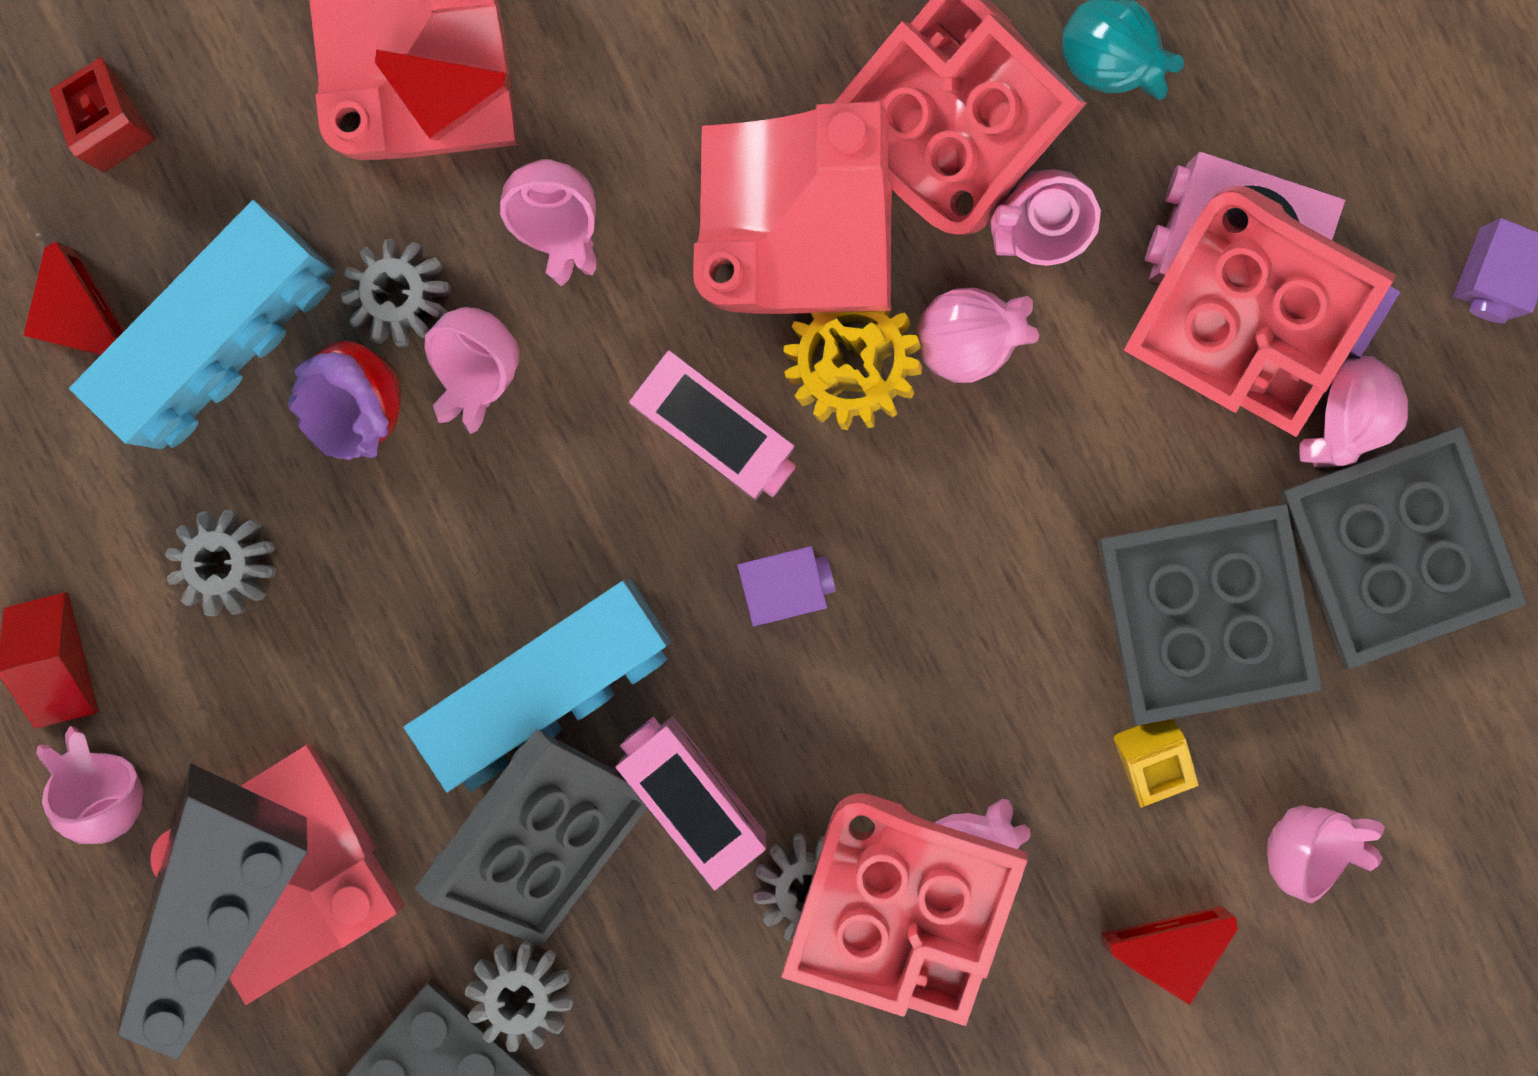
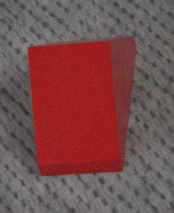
[375,49,512,141]
[49,56,156,173]
[23,241,125,355]
[0,592,99,729]
[1101,906,1238,1005]

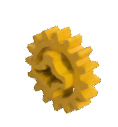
[783,305,922,430]

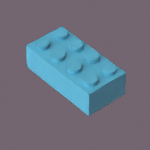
[69,200,336,450]
[403,579,673,793]

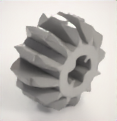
[341,239,451,348]
[165,510,276,616]
[753,834,825,941]
[465,941,574,1052]

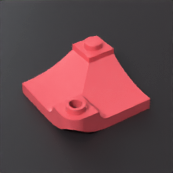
[309,0,518,160]
[833,0,1087,235]
[693,101,892,314]
[1124,186,1396,437]
[150,743,406,1005]
[781,793,1028,1026]

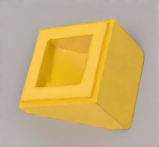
[1114,719,1199,808]

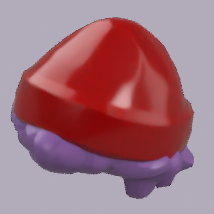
[288,340,401,460]

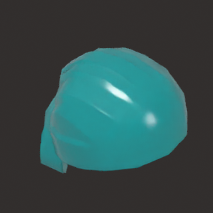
[1061,0,1184,100]

